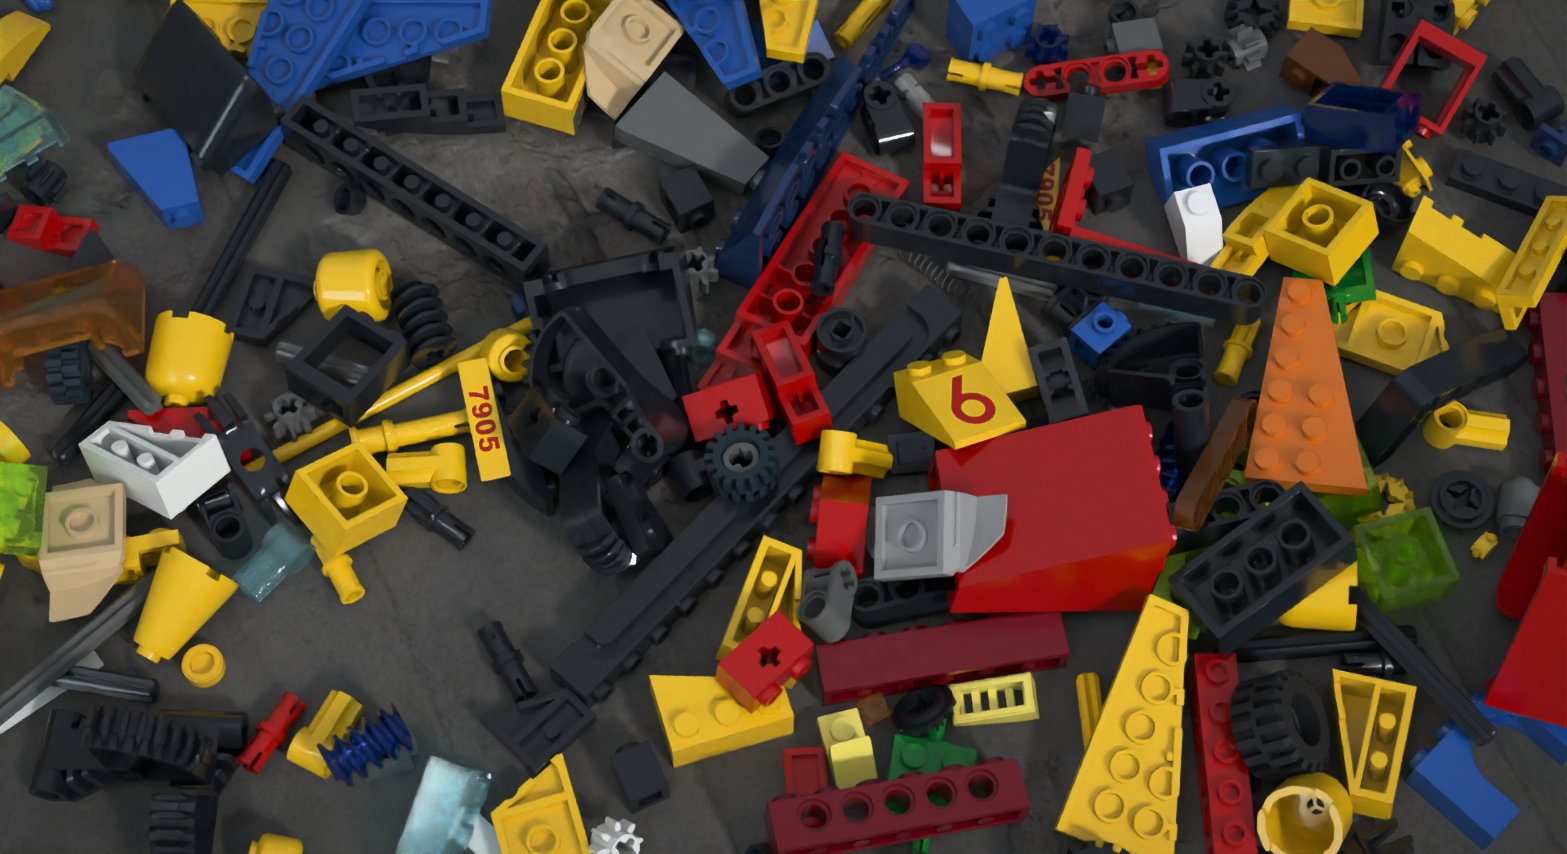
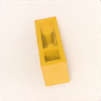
[981,277,1039,403]

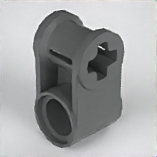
[797,560,858,643]

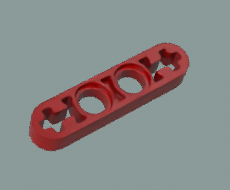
[1024,50,1170,102]

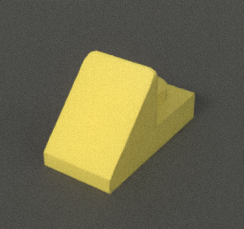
[817,708,878,790]

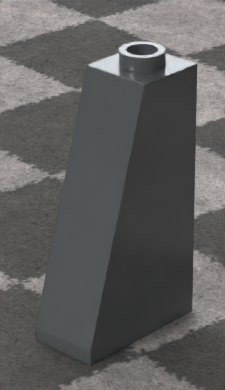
[614,71,769,196]

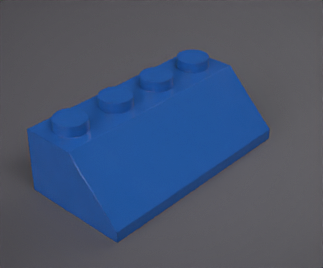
[1144,104,1305,219]

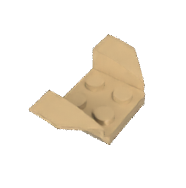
[582,0,685,120]
[39,478,126,622]

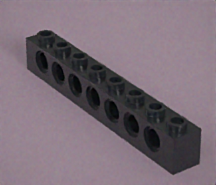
[279,95,551,291]

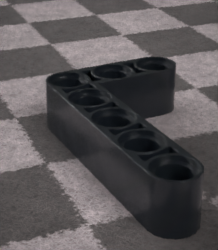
[1354,326,1529,469]

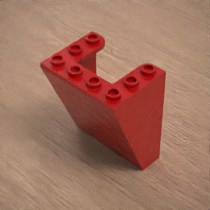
[927,405,1177,613]
[1484,451,1567,728]

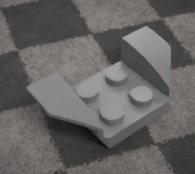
[865,490,1008,581]

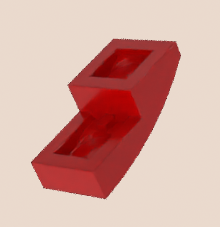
[6,204,99,257]

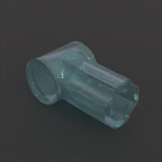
[231,521,316,604]

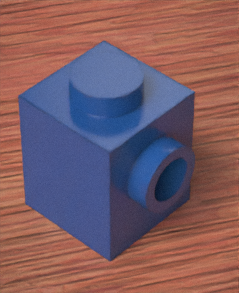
[1068,301,1132,372]

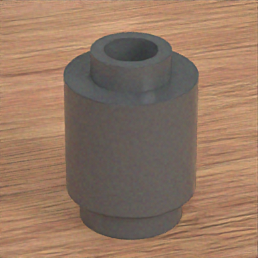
[1496,477,1540,540]

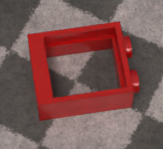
[1372,19,1488,140]

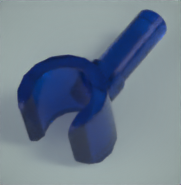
[880,43,931,81]

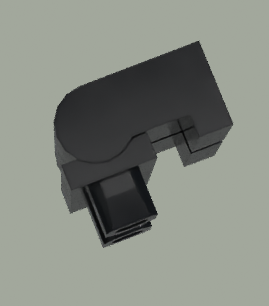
[1372,0,1455,71]

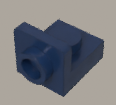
[1530,119,1567,167]

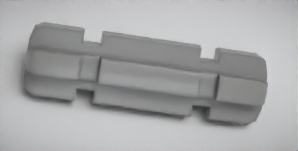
[894,73,936,120]

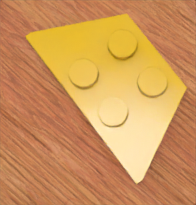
[1332,290,1449,376]
[490,753,592,854]

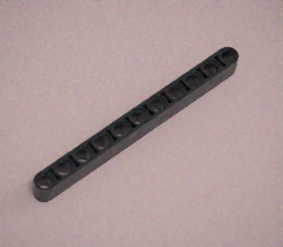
[847,192,1267,325]
[851,480,1286,629]

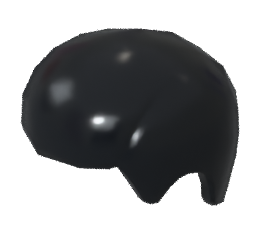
[1358,182,1415,234]

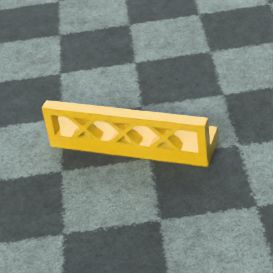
[1495,196,1567,330]

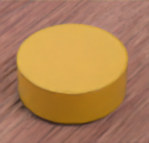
[181,644,226,688]

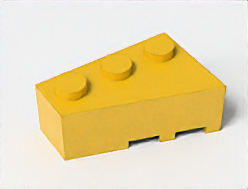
[1391,195,1516,314]
[715,535,802,689]
[1331,669,1417,820]
[649,675,794,768]

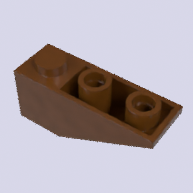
[1279,27,1381,136]

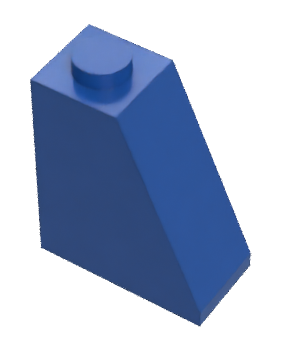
[107,127,206,229]

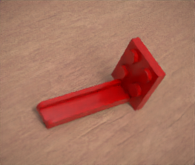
[1048,147,1211,295]

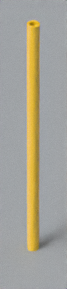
[242,315,533,472]

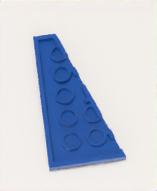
[229,0,372,185]
[315,0,493,91]
[665,0,763,90]

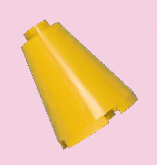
[133,544,239,664]

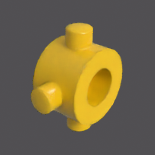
[1470,531,1499,560]

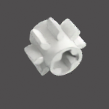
[587,816,643,854]

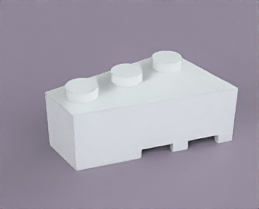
[78,421,231,519]

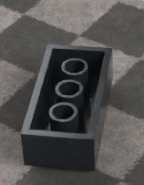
[1167,480,1358,658]

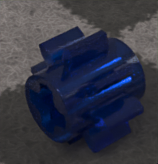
[1024,23,1069,66]

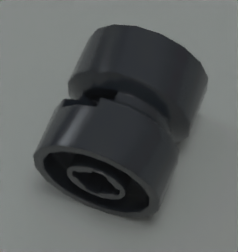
[815,307,867,377]

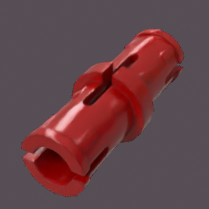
[235,692,307,775]

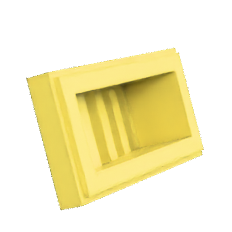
[949,672,1039,726]

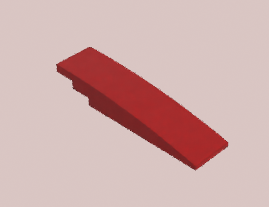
[696,151,910,423]

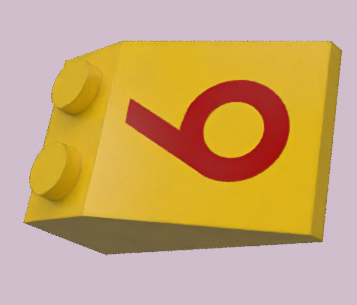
[893,350,1026,450]

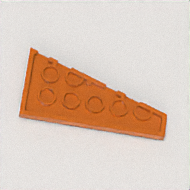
[1244,277,1368,497]

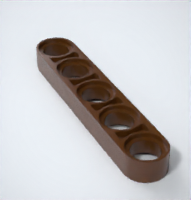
[1173,397,1257,532]

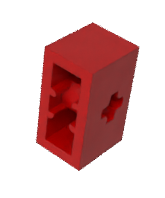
[682,371,780,444]
[715,610,814,714]

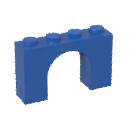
[1405,668,1567,851]

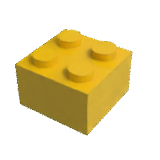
[1263,177,1379,286]
[284,440,408,558]

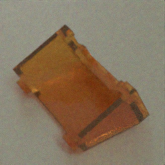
[0,260,145,390]

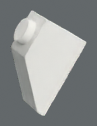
[1164,183,1223,267]

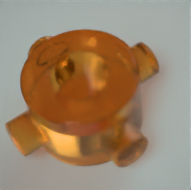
[856,691,892,727]

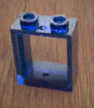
[1301,81,1421,154]

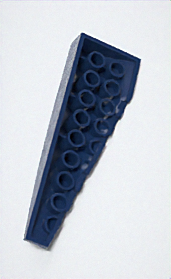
[714,0,916,290]

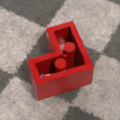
[806,473,872,580]

